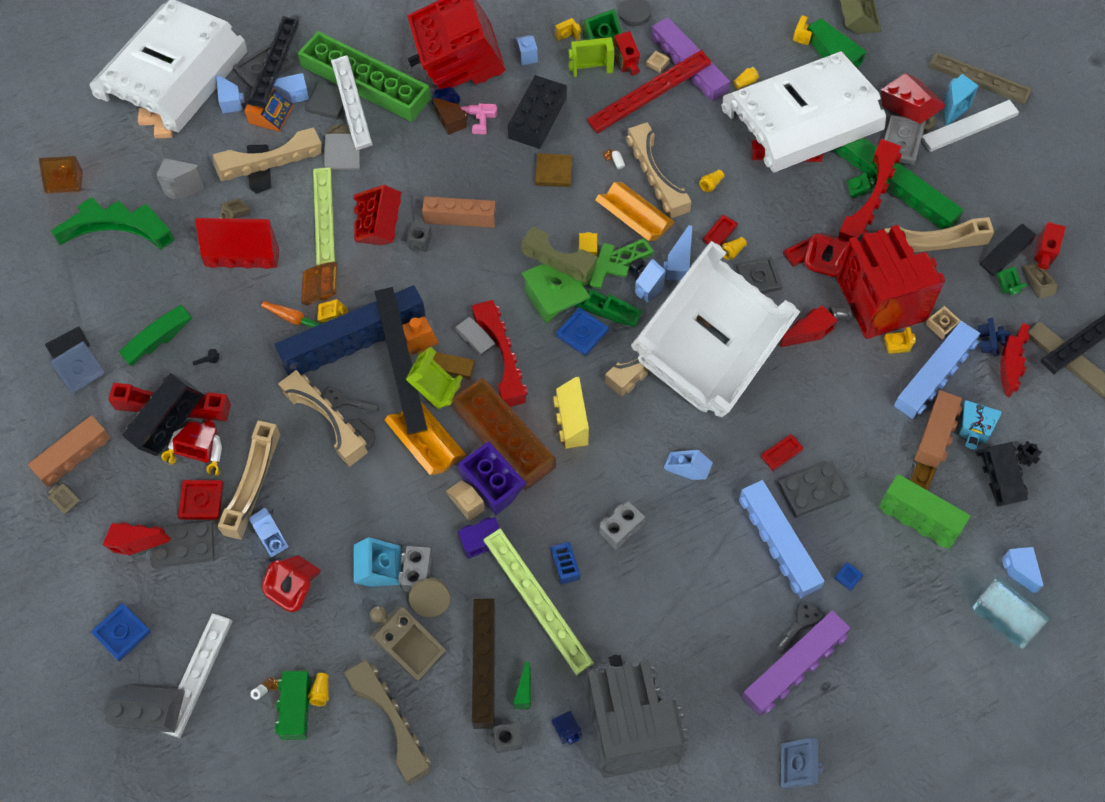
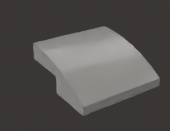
[325,134,361,171]

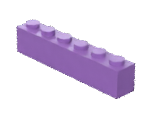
[651,18,730,102]
[741,610,850,716]

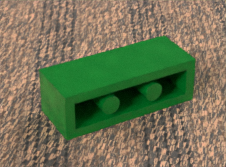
[275,671,311,740]

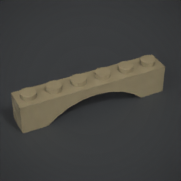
[344,660,432,786]

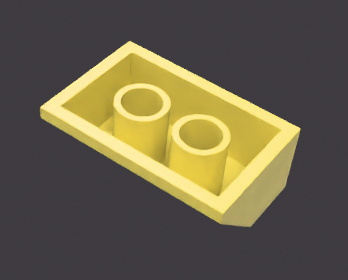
[553,377,589,449]

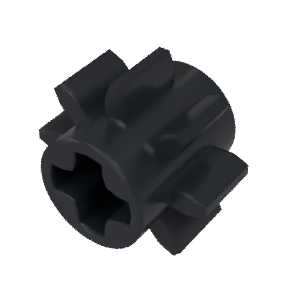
[1017,441,1042,467]

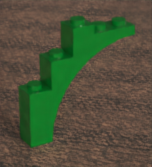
[51,197,175,250]

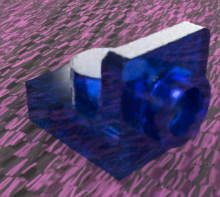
[431,87,460,106]
[551,711,582,745]

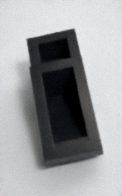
[980,223,1036,276]

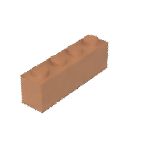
[422,196,496,228]
[914,390,963,469]
[27,415,110,488]

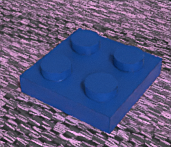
[556,307,609,357]
[91,603,151,661]

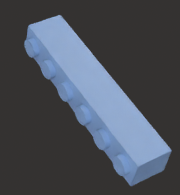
[894,321,980,419]
[739,480,825,598]

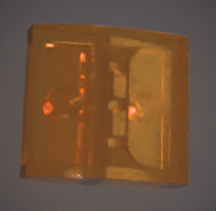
[301,262,337,306]

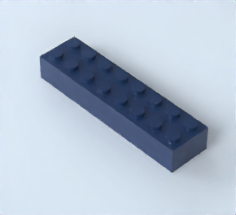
[274,285,426,376]

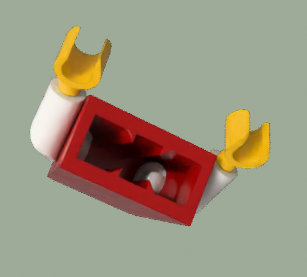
[161,420,222,476]

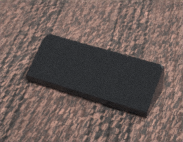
[247,144,271,194]

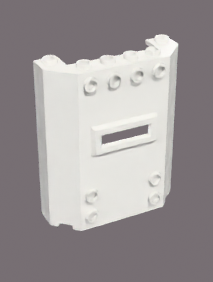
[89,0,247,133]
[721,51,886,173]
[631,241,800,417]

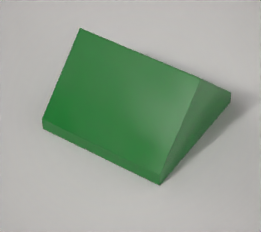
[583,9,622,41]

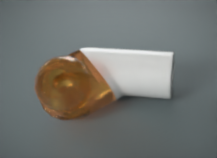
[603,149,625,170]
[251,677,278,700]

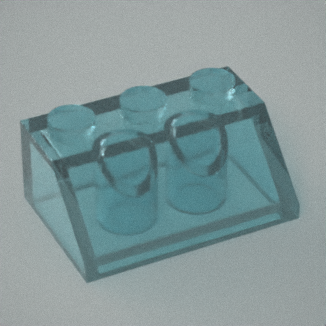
[972,577,1050,649]

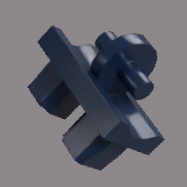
[978,318,1011,357]

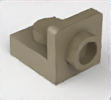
[220,198,250,219]
[48,484,80,515]

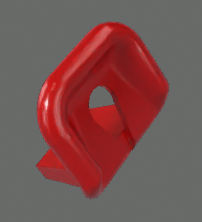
[804,232,848,277]
[262,555,321,612]

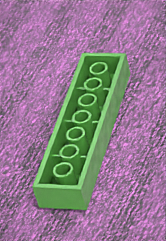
[298,31,431,122]

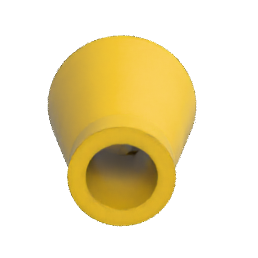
[733,67,759,90]
[699,169,725,192]
[722,237,747,260]
[308,673,329,706]

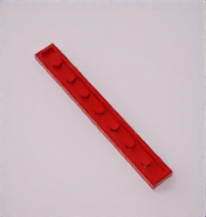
[587,50,711,134]

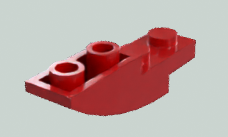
[1000,323,1030,398]

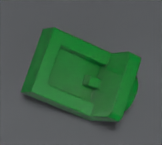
[846,173,876,199]
[995,266,1027,295]

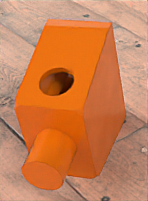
[402,317,439,356]

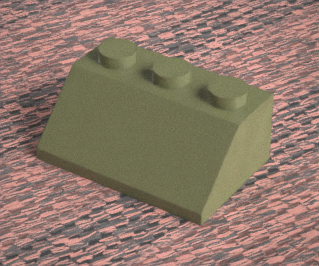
[839,0,882,34]

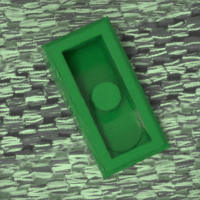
[514,662,531,709]

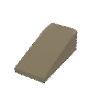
[1022,262,1058,299]

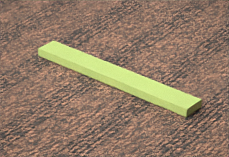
[313,167,337,291]
[483,528,594,676]

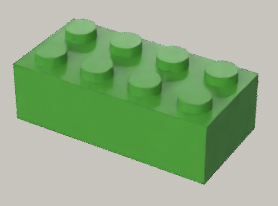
[878,474,971,549]

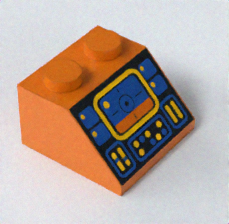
[244,88,293,132]

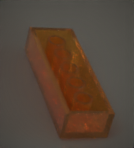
[452,377,556,491]

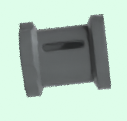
[828,304,852,320]

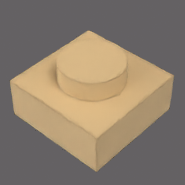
[646,51,670,73]

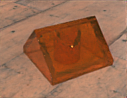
[39,156,83,194]

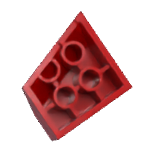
[881,73,945,124]
[354,185,402,245]

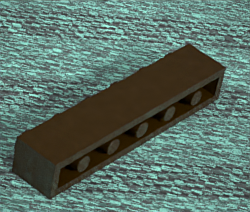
[472,598,495,729]

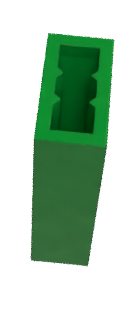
[808,18,866,68]

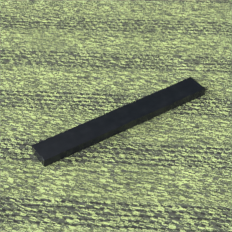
[248,16,299,109]
[374,287,427,435]

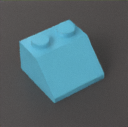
[943,74,978,126]
[354,537,401,587]

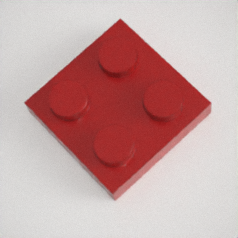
[178,480,224,520]

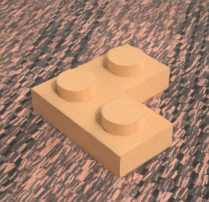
[138,108,173,138]

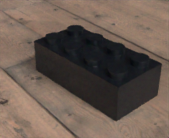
[508,75,567,149]
[122,373,204,456]

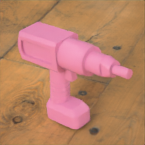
[461,103,498,135]

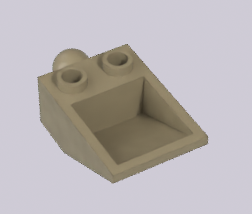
[369,606,446,681]

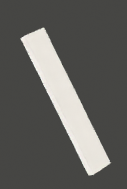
[331,55,373,151]
[921,100,1019,152]
[163,613,233,738]

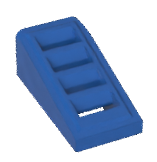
[550,542,580,585]

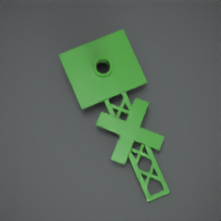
[522,238,654,324]

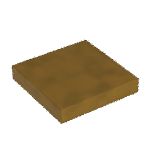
[535,153,572,187]

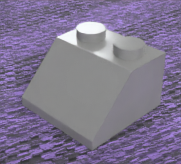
[156,158,206,200]

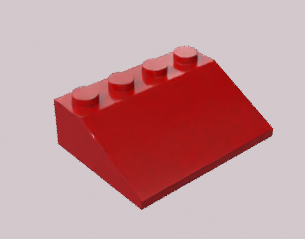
[195,218,280,269]

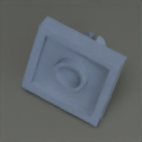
[50,341,105,393]
[781,738,823,789]

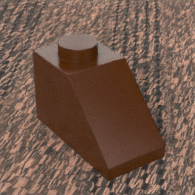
[433,98,468,135]

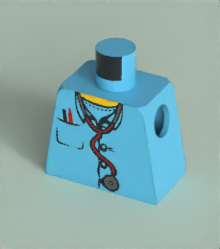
[958,400,1002,449]

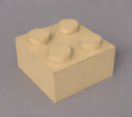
[926,306,961,340]

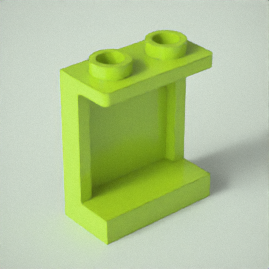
[568,37,614,77]
[406,347,463,409]

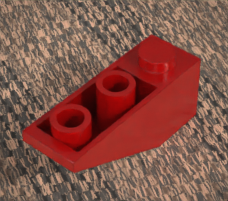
[778,305,837,347]
[102,522,171,555]

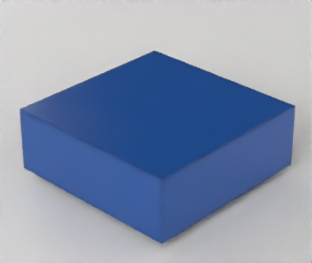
[834,562,864,591]

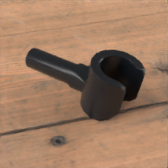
[193,349,219,366]

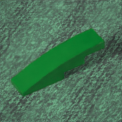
[574,289,642,327]
[119,305,193,366]

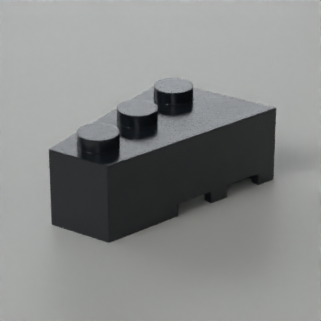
[975,442,1028,507]

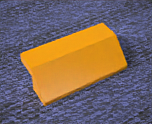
[596,182,674,241]
[384,402,466,475]

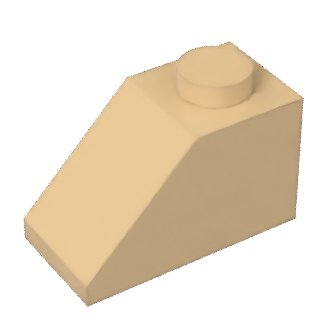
[446,480,485,521]

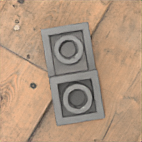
[455,317,495,355]

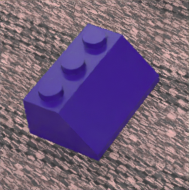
[458,441,526,515]

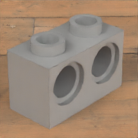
[599,501,645,550]
[399,546,432,592]

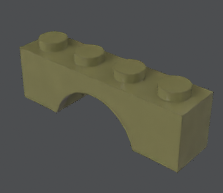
[521,226,598,283]

